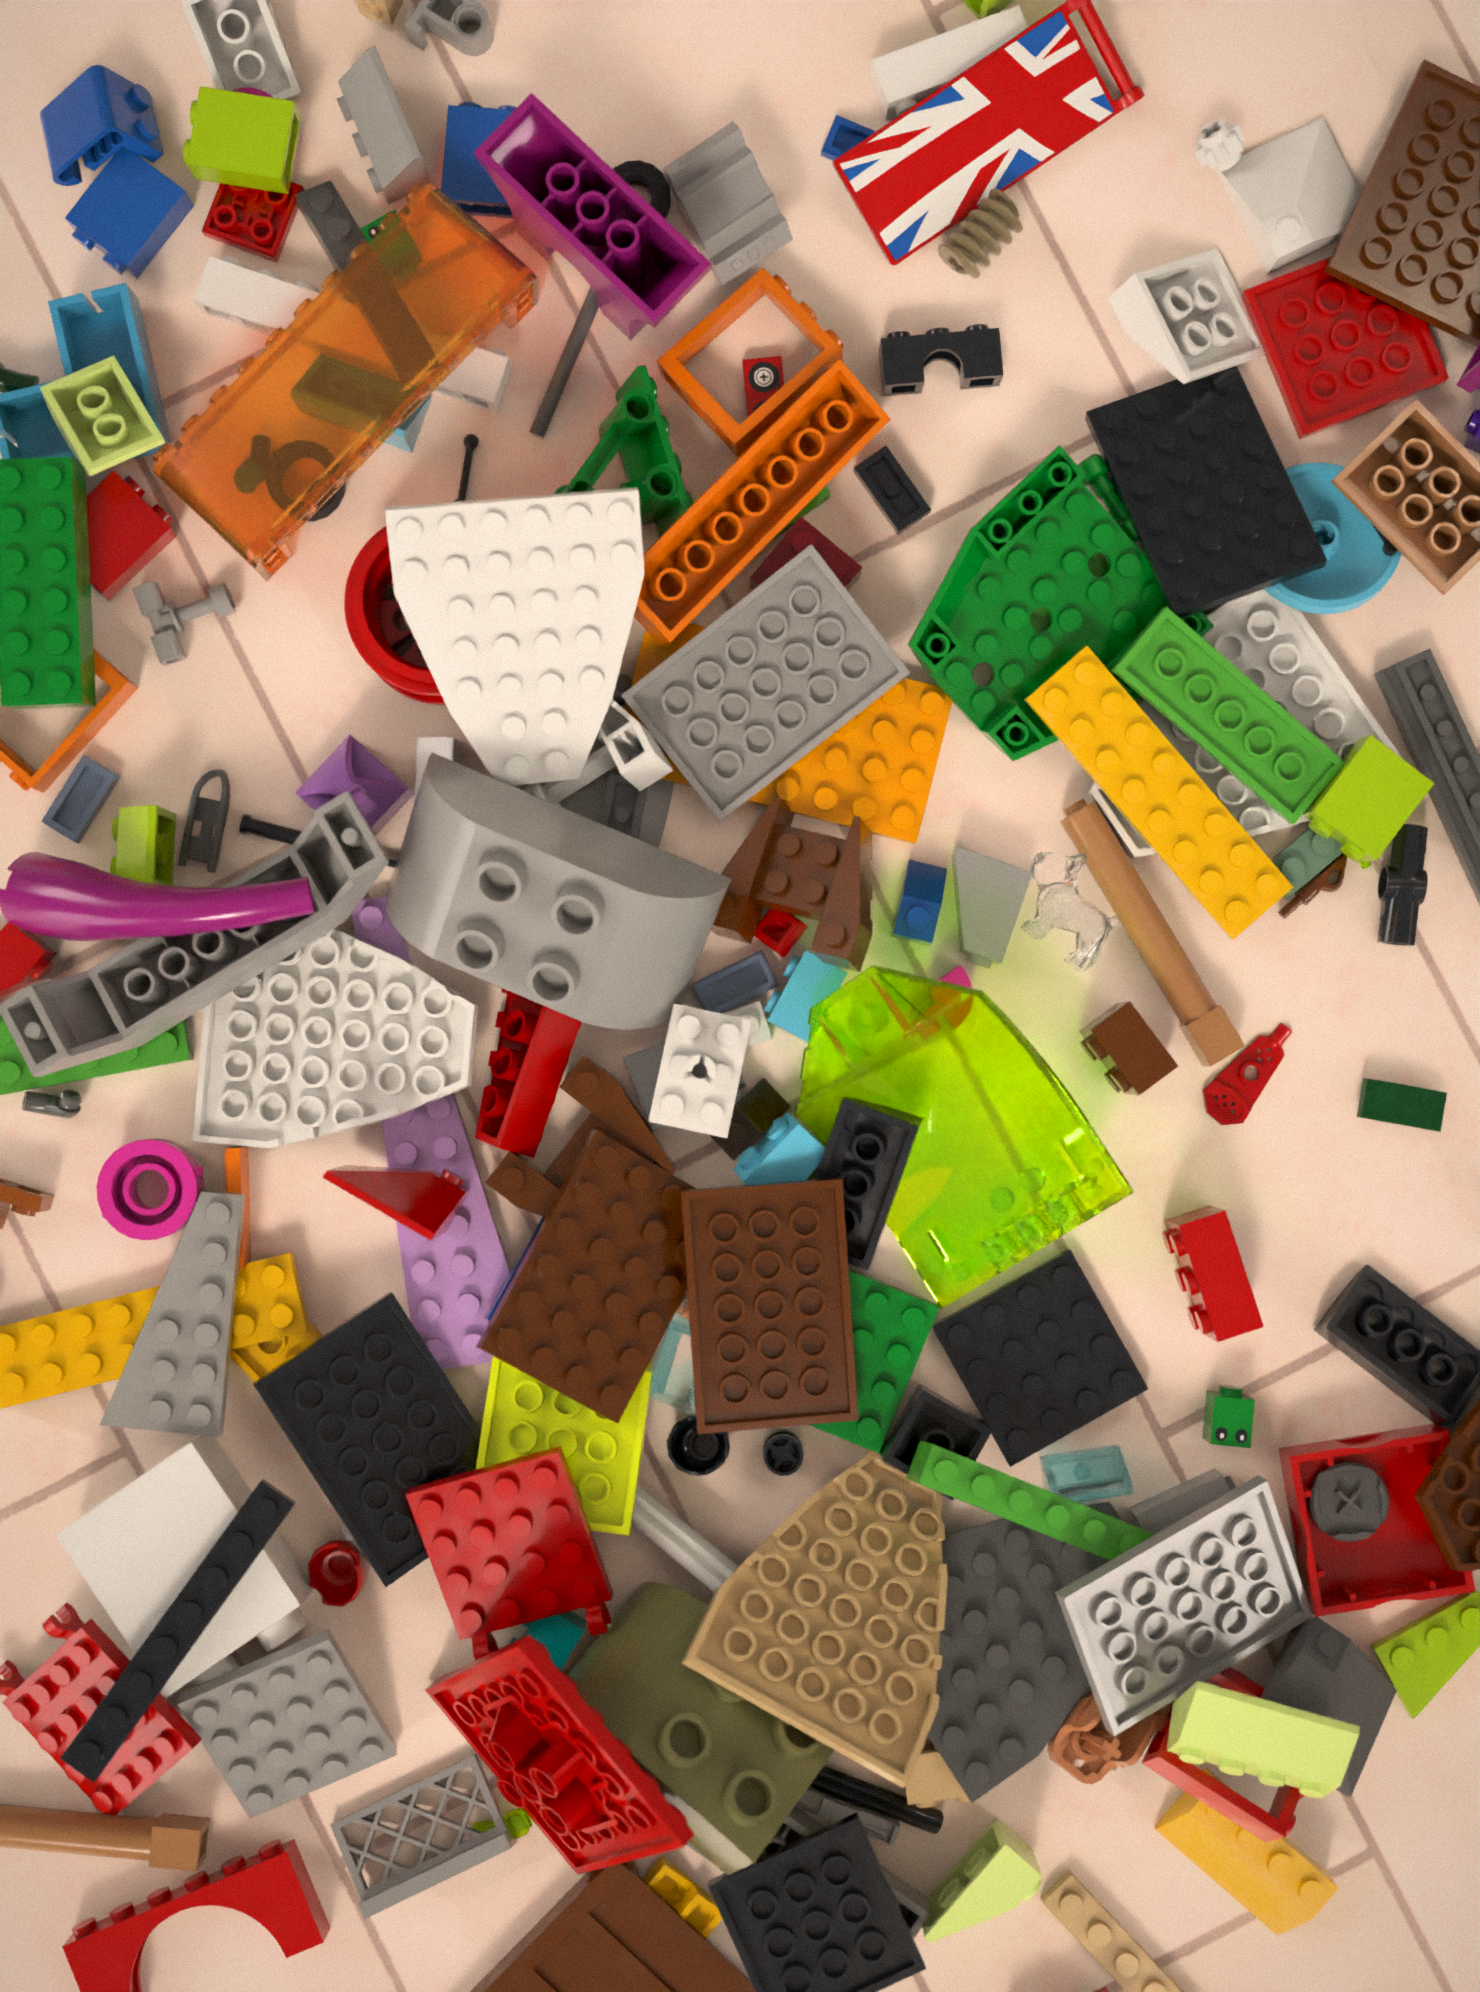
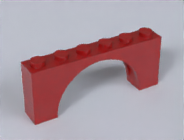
[62,1839,331,1992]

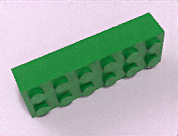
[0,457,96,709]

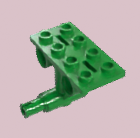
[554,365,693,537]

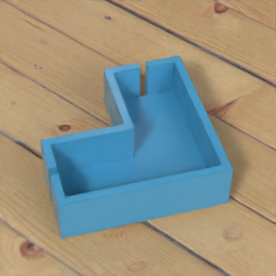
[0,283,173,461]

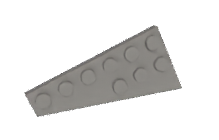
[100,1190,245,1437]

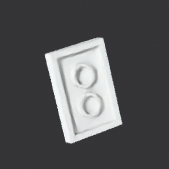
[648,1004,752,1138]

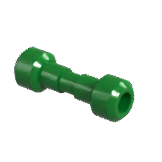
[1077,454,1138,543]

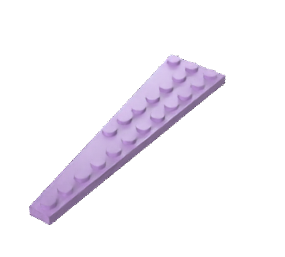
[351,896,511,1369]

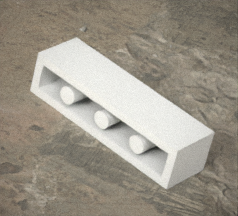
[869,5,1028,119]

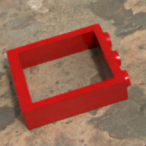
[1142,1667,1304,1843]

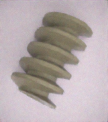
[937,188,1023,279]

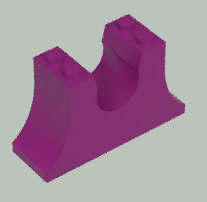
[474,93,712,341]

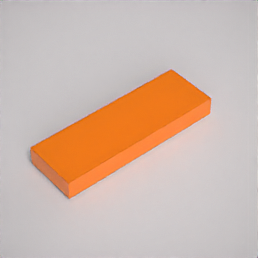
[224,1146,251,1268]

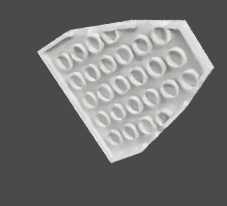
[385,487,644,785]
[1088,589,1403,858]
[192,928,479,1148]

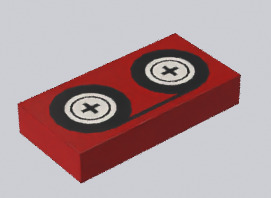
[742,356,784,417]

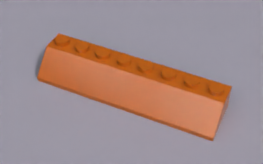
[634,358,891,643]

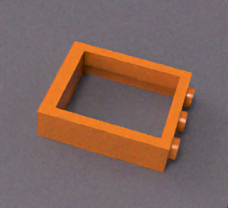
[657,267,844,458]
[0,648,138,793]

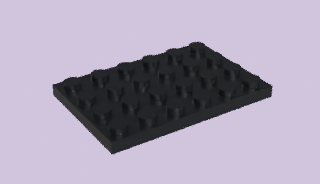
[1085,366,1327,619]
[252,1292,481,1587]

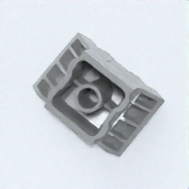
[663,121,793,286]

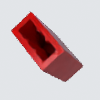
[87,471,176,601]

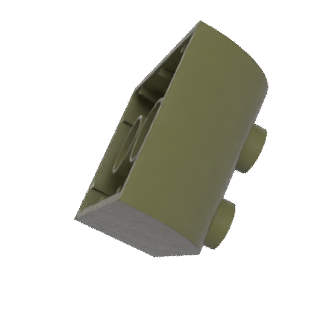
[568,1582,835,1875]

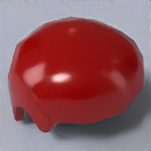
[308,1539,369,1607]

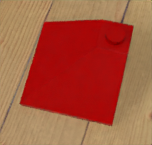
[322,1165,470,1241]

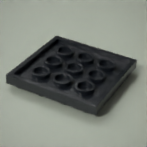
[932,1249,1148,1467]
[708,1812,926,1992]

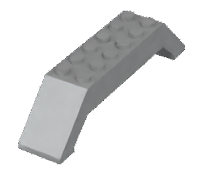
[0,791,389,1077]

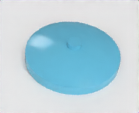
[1264,463,1401,614]

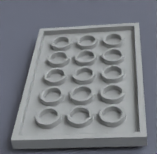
[621,544,910,822]
[1055,1475,1313,1736]

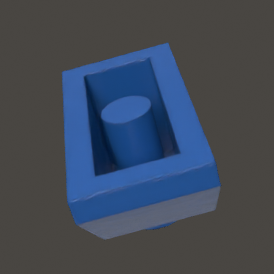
[890,860,947,945]

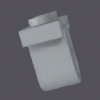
[405,0,493,56]

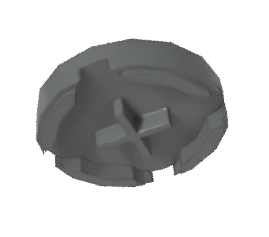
[1307,1460,1390,1542]

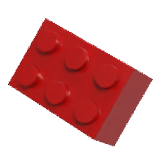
[1162,1205,1264,1342]

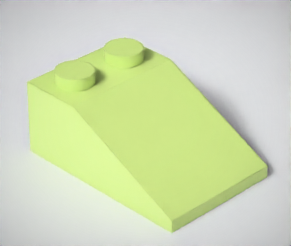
[40,355,165,476]
[922,1817,1043,1943]

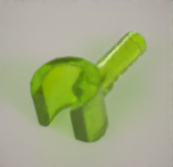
[473,1808,533,1839]

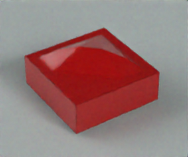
[754,909,808,958]

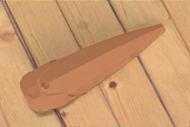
[1047,1689,1175,1784]

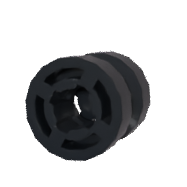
[763,1430,803,1476]

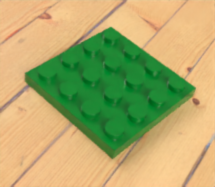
[810,1268,940,1453]

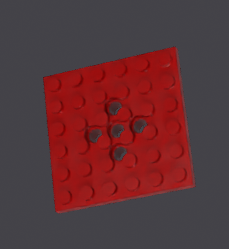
[425,1635,695,1875]

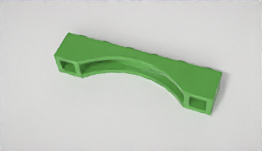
[906,1440,1154,1561]

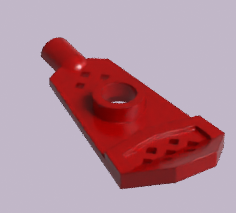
[1202,1023,1292,1125]

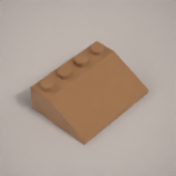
[1331,399,1480,595]

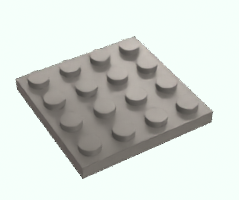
[177,1629,397,1819]

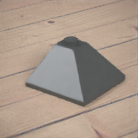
[1260,1617,1397,1797]

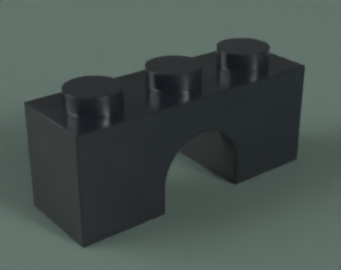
[878,324,1004,397]

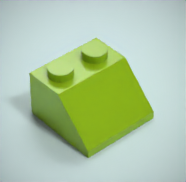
[110,805,176,886]

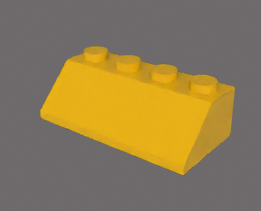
[1154,1766,1338,1935]

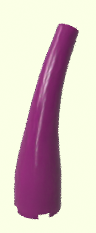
[0,852,315,941]

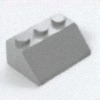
[337,46,432,204]

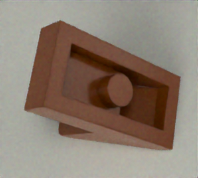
[0,1178,55,1229]

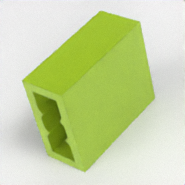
[183,86,302,194]
[1302,735,1434,863]

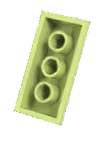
[1166,1681,1360,1798]

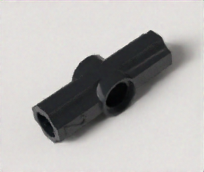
[1377,824,1428,946]

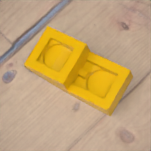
[643,1856,722,1938]

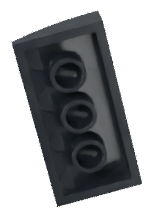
[815,1096,923,1271]
[1314,1264,1480,1427]

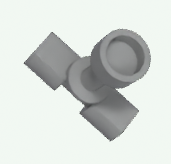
[132,581,236,666]

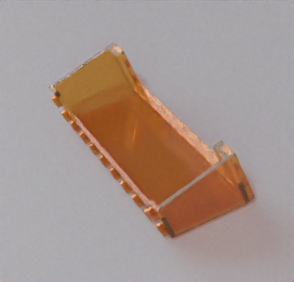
[152,182,539,582]

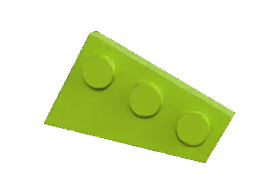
[1370,1589,1480,1720]

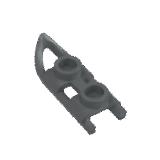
[178,769,230,873]

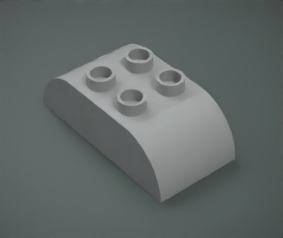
[385,753,731,1030]

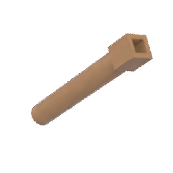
[1060,798,1245,1066]
[0,1804,210,1871]

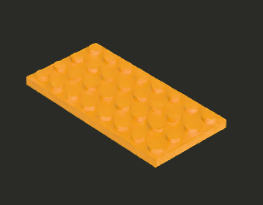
[614,623,952,844]

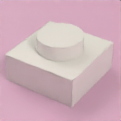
[722,1001,772,1047]

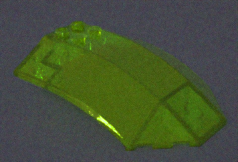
[794,965,1135,1309]

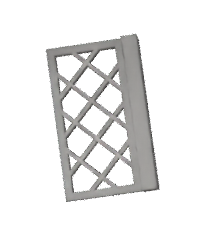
[330,1754,517,1919]

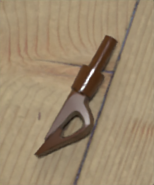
[1278,853,1348,919]

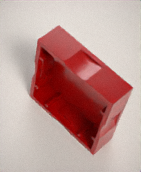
[1278,1424,1475,1617]

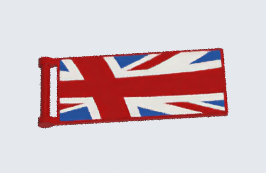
[832,0,1145,265]

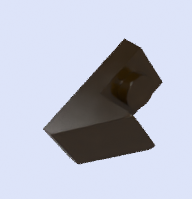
[709,1078,791,1161]

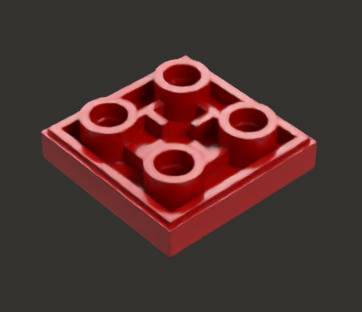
[202,182,305,263]

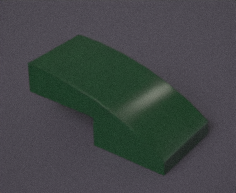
[1357,1078,1447,1132]

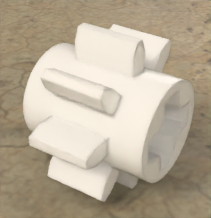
[1194,119,1245,171]

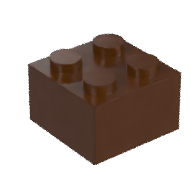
[1079,1001,1178,1095]

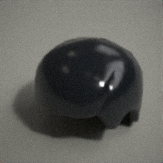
[667,1415,730,1476]

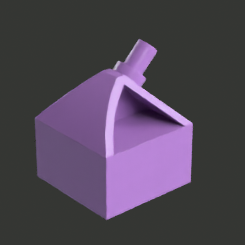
[295,734,414,836]

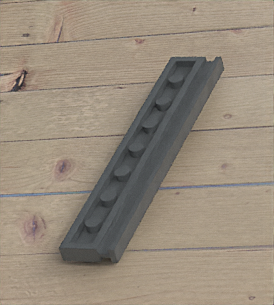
[1374,649,1480,905]

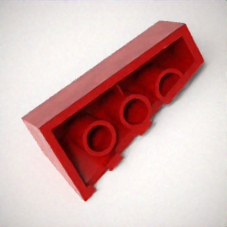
[475,988,582,1158]

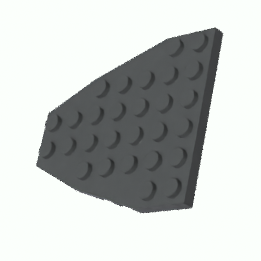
[928,1502,1123,1803]

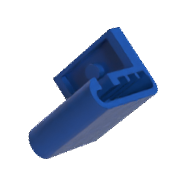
[40,65,164,186]

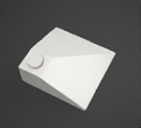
[1217,117,1360,274]
[1108,248,1265,384]

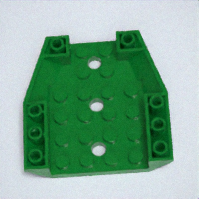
[908,445,1214,761]

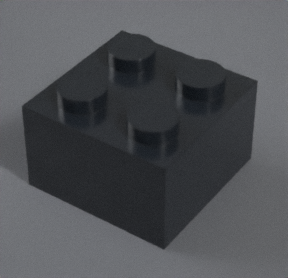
[880,1383,993,1501]

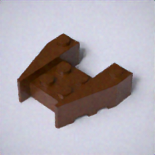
[711,797,873,972]
[485,1055,677,1217]

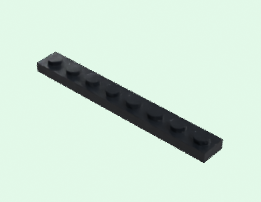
[60,1479,296,1783]

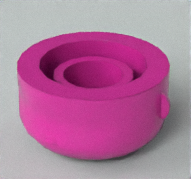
[96,1139,204,1240]

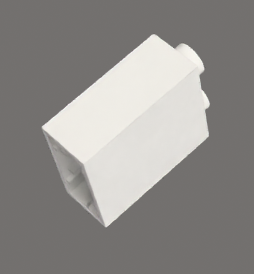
[55,1435,314,1698]

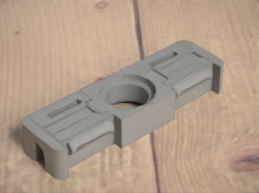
[795,1786,901,1846]

